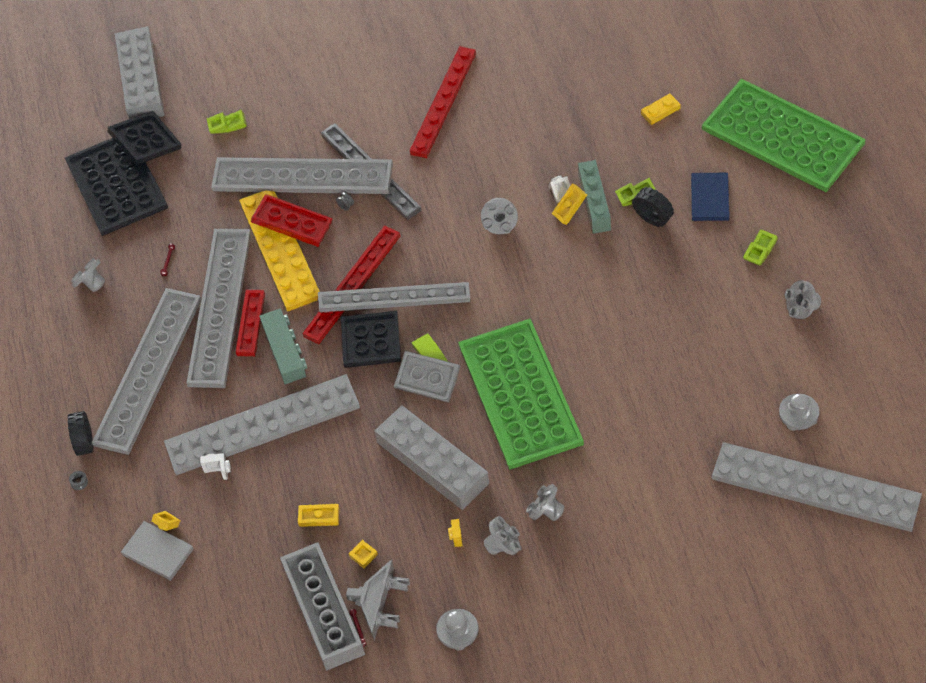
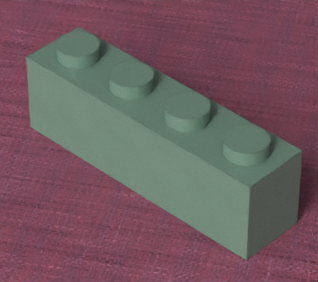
[578,160,611,234]
[260,308,308,384]

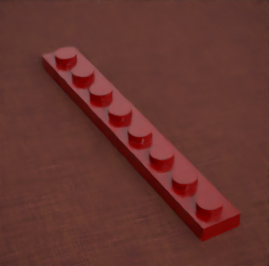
[410,46,476,159]
[302,225,401,345]

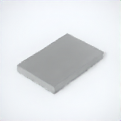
[394,351,461,403]
[121,521,194,581]

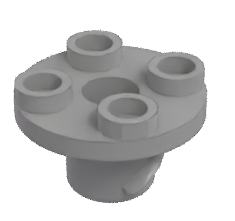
[481,198,518,234]
[71,258,105,292]
[785,280,821,319]
[779,394,819,431]
[526,484,564,521]
[484,516,521,555]
[436,609,479,650]

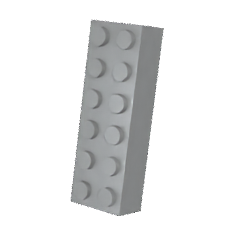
[115,26,165,119]
[374,405,490,510]
[280,542,365,671]

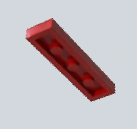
[236,290,265,357]

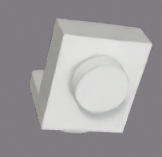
[200,453,231,480]

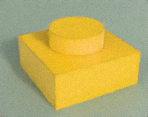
[151,511,180,531]
[448,519,463,547]
[349,540,378,569]

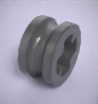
[336,193,354,211]
[69,471,88,490]

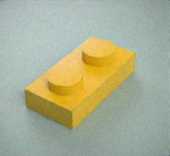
[641,93,681,125]
[552,183,587,225]
[298,504,340,527]

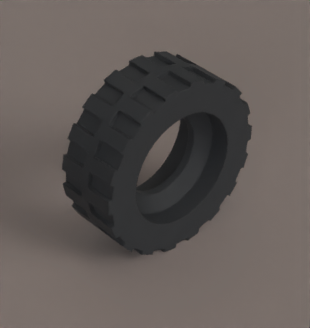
[632,187,674,227]
[67,411,94,456]

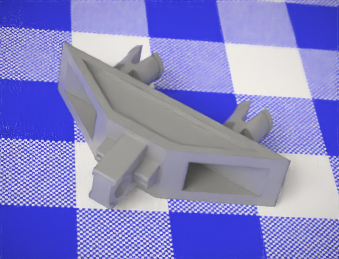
[346,559,410,641]

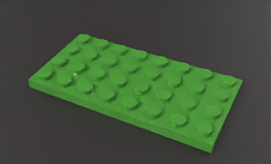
[702,79,866,192]
[458,319,584,470]

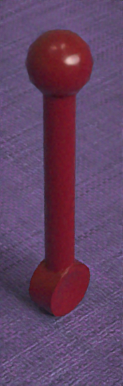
[160,243,175,277]
[349,608,367,647]

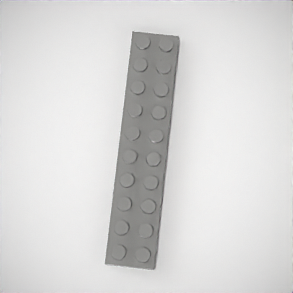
[211,158,393,194]
[187,229,251,388]
[92,288,201,455]
[164,374,360,476]
[712,442,922,532]

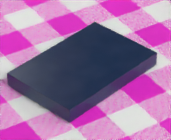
[691,172,729,221]

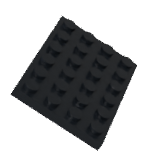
[65,138,169,236]

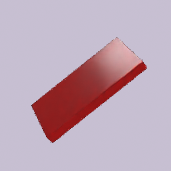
[251,194,333,247]

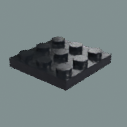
[107,111,182,165]
[341,310,401,368]

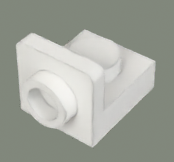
[548,176,571,204]

